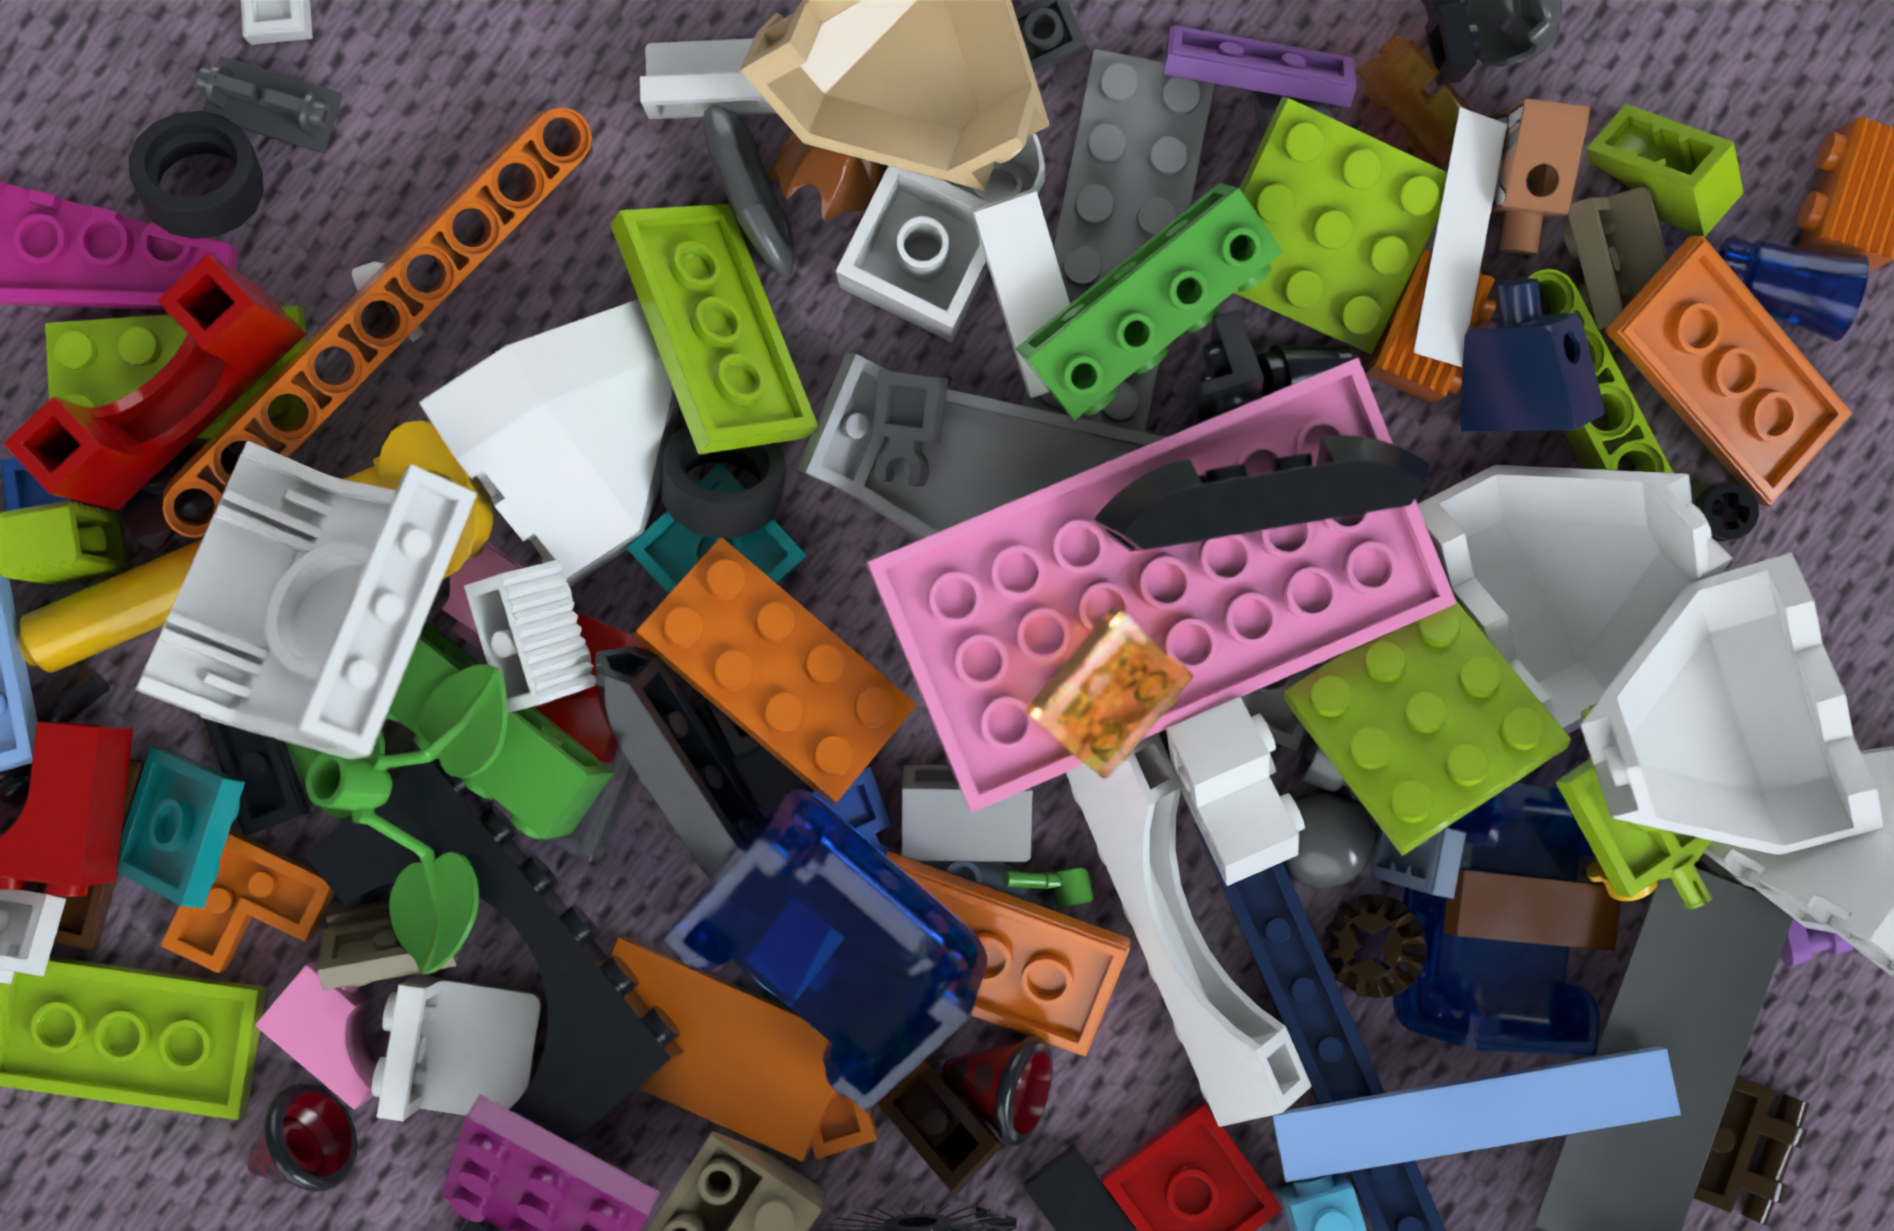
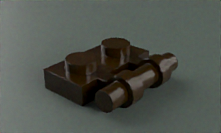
[1693,1076,1810,1225]

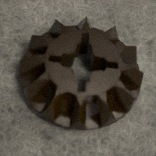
[1324,894,1427,998]

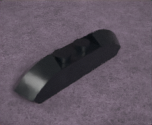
[1094,435,1429,552]
[595,646,795,920]

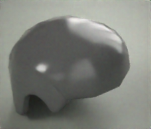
[1465,0,1563,67]
[1283,789,1374,888]

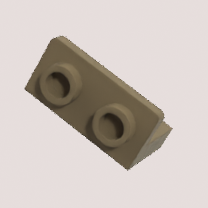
[1563,187,1668,330]

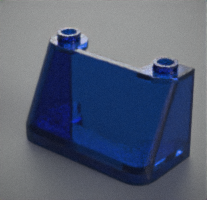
[1393,783,1600,1056]
[663,789,988,1112]

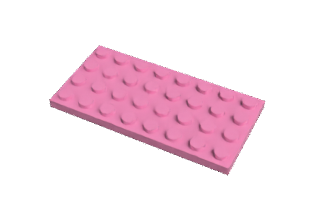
[866,358,1457,813]

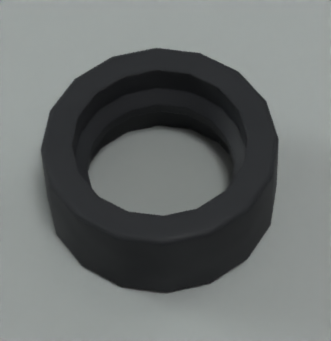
[129,111,264,239]
[661,424,786,538]

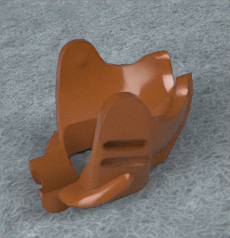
[768,132,888,225]

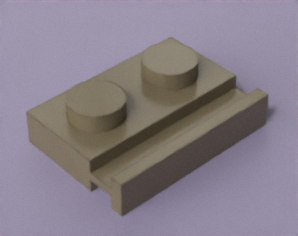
[317,900,458,991]

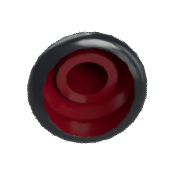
[942,1036,1053,1146]
[247,1084,358,1192]

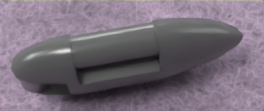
[703,105,795,277]

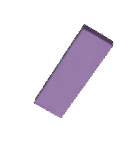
[1164,25,1356,108]

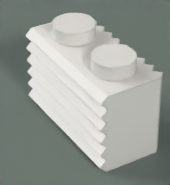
[464,560,596,713]

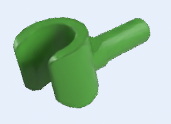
[1003,868,1093,907]

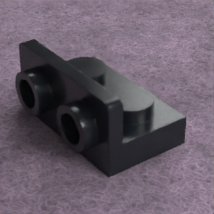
[1192,310,1264,426]

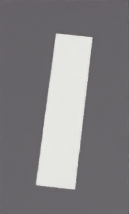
[1413,107,1507,367]

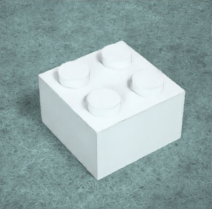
[836,166,990,343]

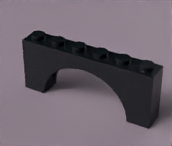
[305,758,684,1145]

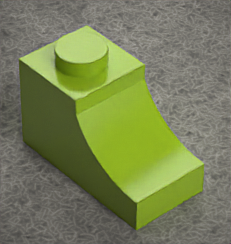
[1586,104,1744,237]

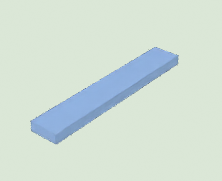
[1272,1046,1681,1182]

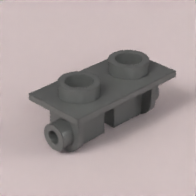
[196,56,343,154]

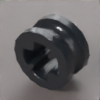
[1694,483,1759,542]

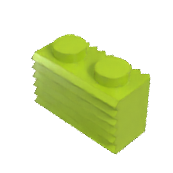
[0,500,129,586]

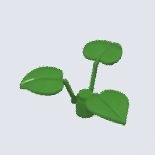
[287,664,508,974]

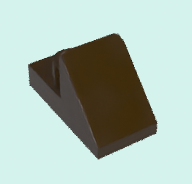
[876,1055,1002,1195]

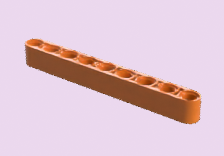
[163,107,592,538]

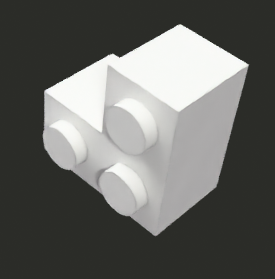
[1166,697,1305,886]

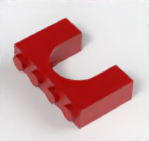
[2,253,307,511]
[0,722,134,897]

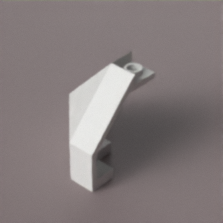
[419,299,679,587]
[1417,465,1733,734]
[1580,552,1884,855]
[1698,746,1894,976]

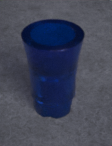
[1717,237,1869,342]

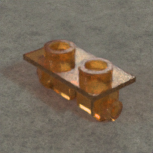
[1355,34,1476,167]

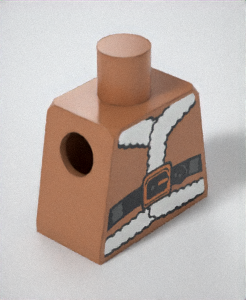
[1491,98,1591,255]

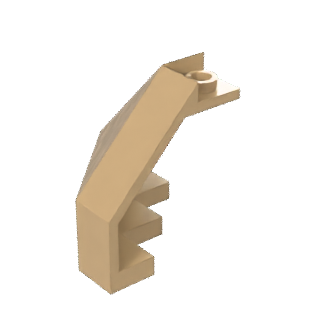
[740,0,1050,191]

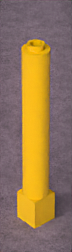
[18,456,476,673]

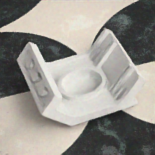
[135,441,477,760]

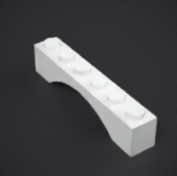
[1066,733,1312,1127]

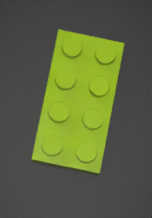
[610,204,819,454]
[45,306,307,442]
[0,956,267,1120]

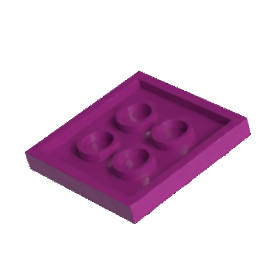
[441,1094,661,1231]

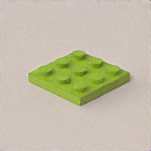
[1233,97,1447,355]
[1284,599,1571,856]

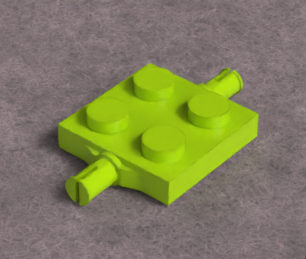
[1555,703,1714,909]

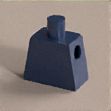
[1460,278,1605,431]

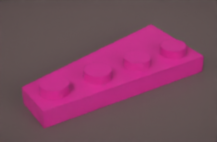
[0,180,238,310]

